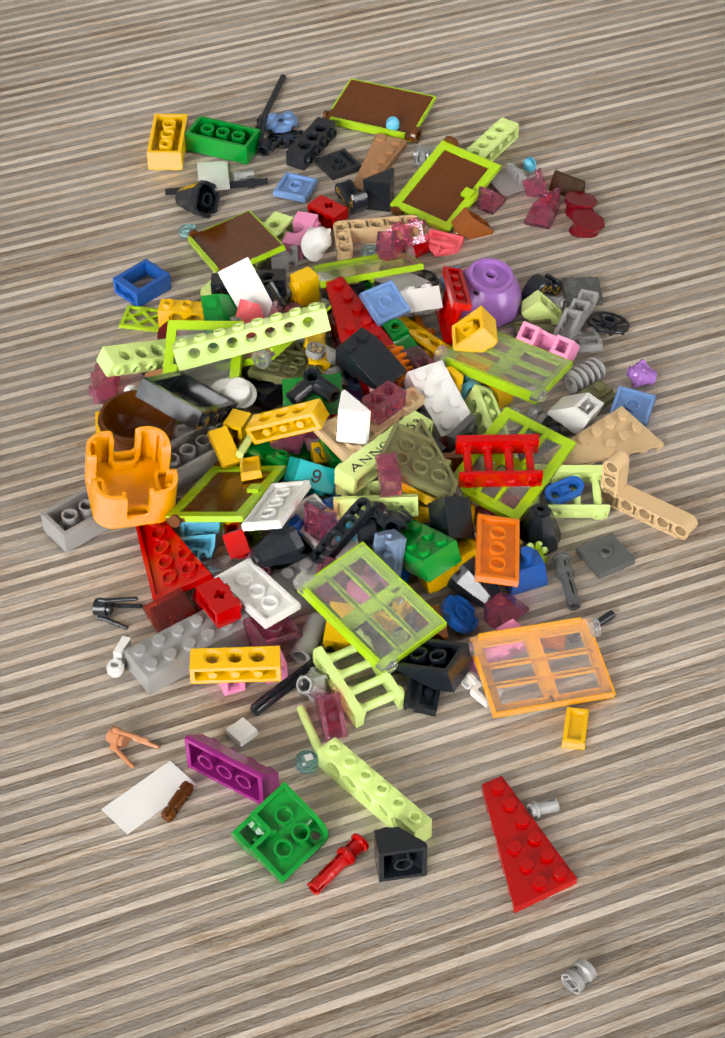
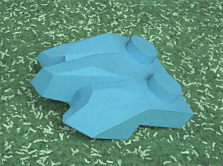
[180,522,223,562]

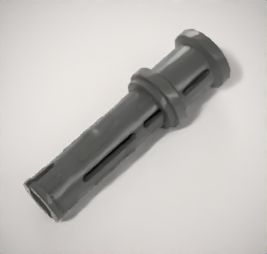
[551,552,582,611]

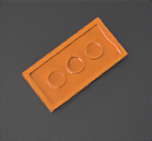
[474,514,520,587]

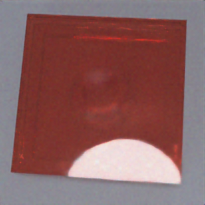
[142,587,196,633]

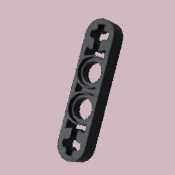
[311,497,375,567]

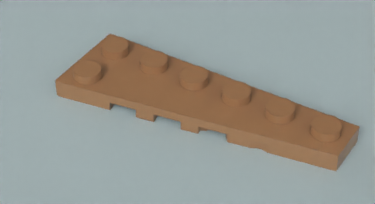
[354,133,407,192]

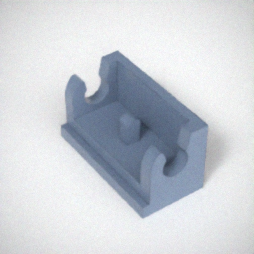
[370,529,407,578]

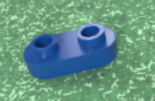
[544,476,584,505]

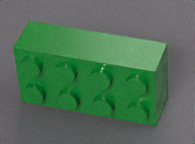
[185,115,261,164]
[379,519,462,582]

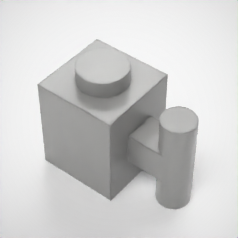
[266,245,298,272]

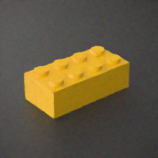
[147,114,189,171]

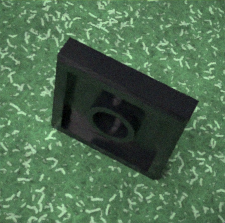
[315,149,362,181]

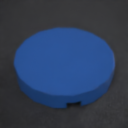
[440,594,479,634]

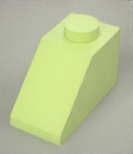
[521,290,563,325]

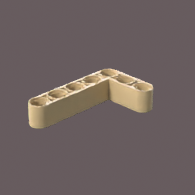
[333,215,419,261]
[600,450,698,540]

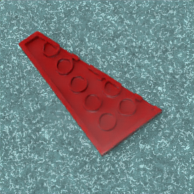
[326,276,395,347]
[135,521,214,605]
[481,776,577,913]

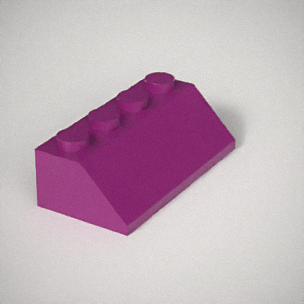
[184,734,279,804]

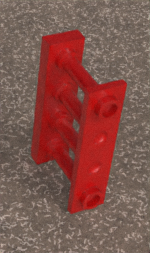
[435,266,472,345]
[455,434,543,488]

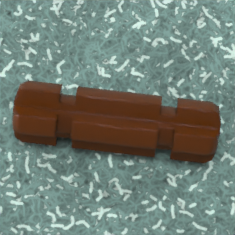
[161,781,194,822]

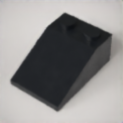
[335,327,406,394]
[391,636,474,693]

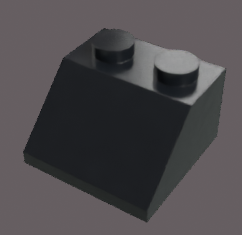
[374,827,427,882]

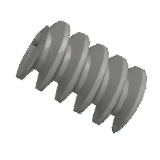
[563,357,606,394]

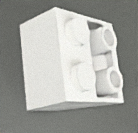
[547,392,604,434]

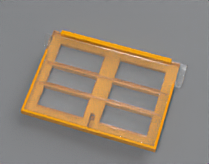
[466,617,616,718]

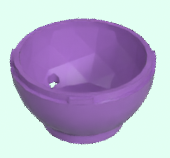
[461,258,522,327]

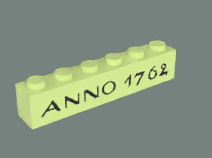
[334,410,434,495]

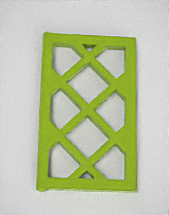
[119,305,160,332]

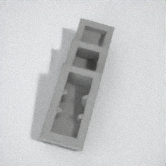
[553,289,599,340]

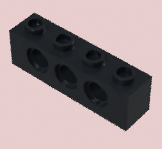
[286,117,337,171]
[210,269,287,296]

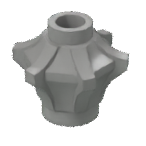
[296,667,329,702]

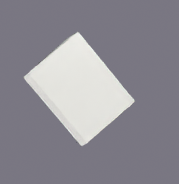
[336,390,371,444]

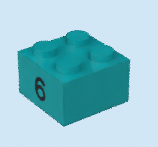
[283,457,335,496]

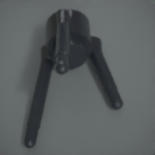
[257,114,287,156]
[92,597,143,630]

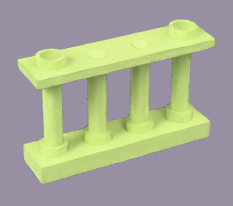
[525,465,610,520]
[333,479,419,519]
[313,630,405,728]

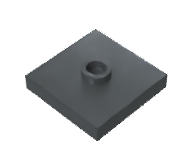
[576,533,635,579]

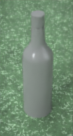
[290,596,334,664]

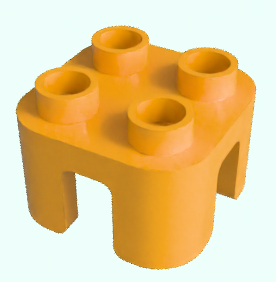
[85,426,178,529]

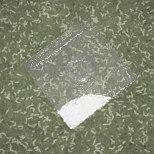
[201,553,248,577]

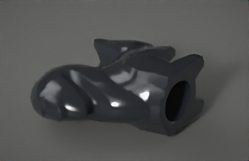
[366,501,413,535]

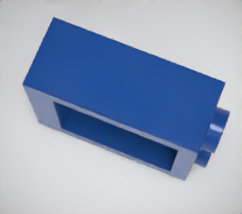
[113,259,171,306]

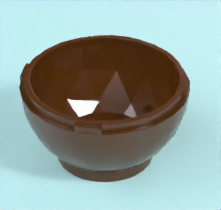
[98,390,177,452]

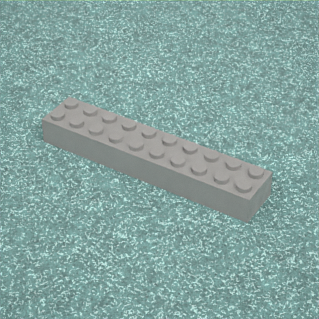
[41,425,218,553]
[125,556,333,695]

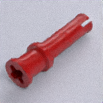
[307,833,369,895]

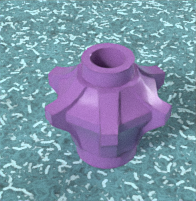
[627,359,657,389]

